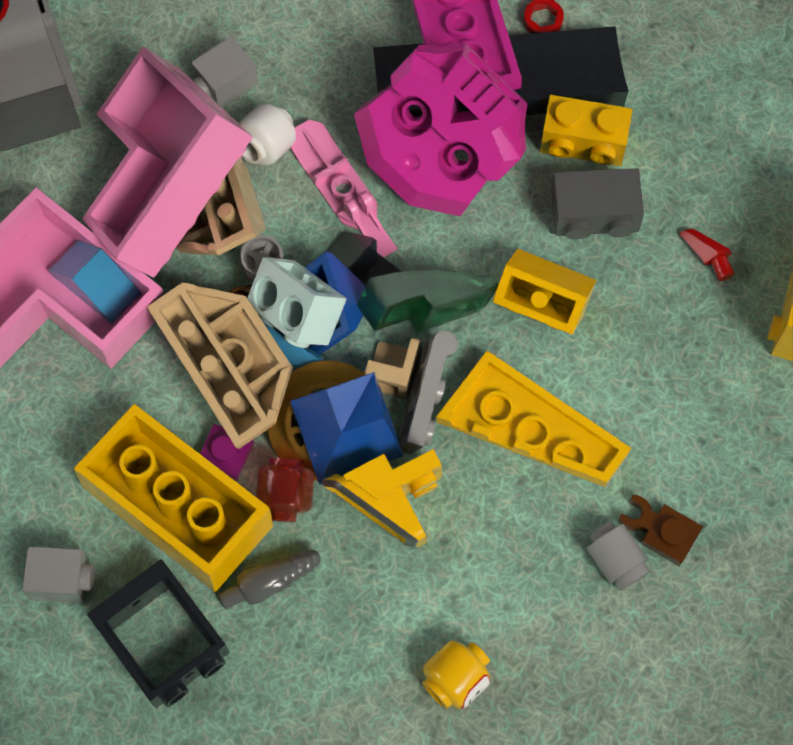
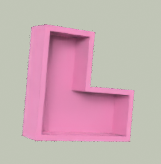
[82,46,253,278]
[0,188,164,369]

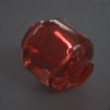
[256,458,315,523]

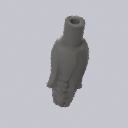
[218,549,321,609]

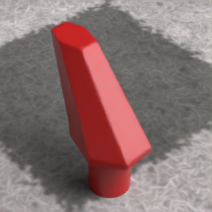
[679,228,735,281]

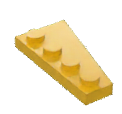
[436,351,631,487]

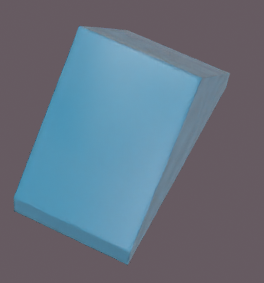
[48,240,141,324]

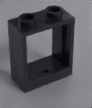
[87,559,230,708]

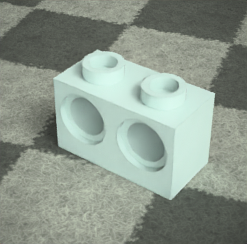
[248,257,347,348]

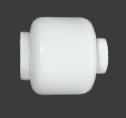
[239,104,296,166]

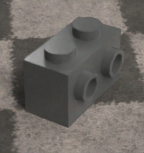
[551,168,644,239]

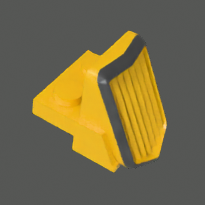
[323,449,442,547]

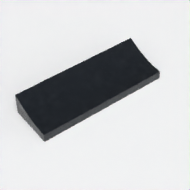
[373,26,629,117]

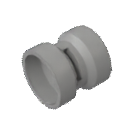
[240,235,284,282]

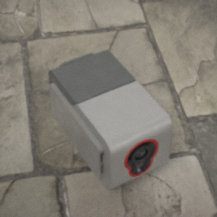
[0,0,83,151]

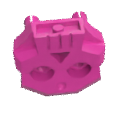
[354,41,527,216]

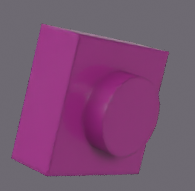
[200,424,255,482]

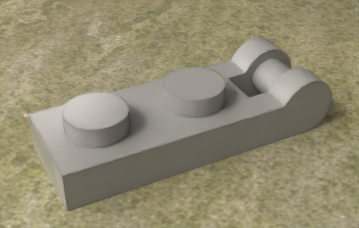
[397,330,458,454]

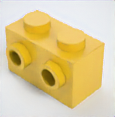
[540,95,633,166]
[493,249,597,335]

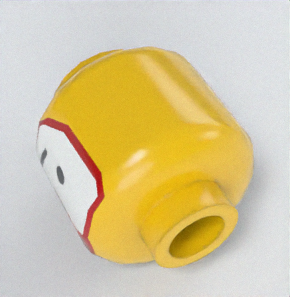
[422,640,491,710]

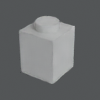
[191,36,258,107]
[22,547,95,603]

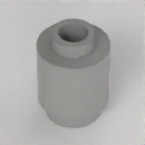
[586,521,651,591]

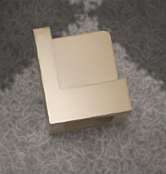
[365,338,420,400]

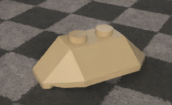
[176,157,266,256]
[147,282,293,449]

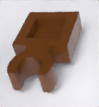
[618,495,703,567]

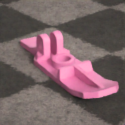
[290,119,397,257]

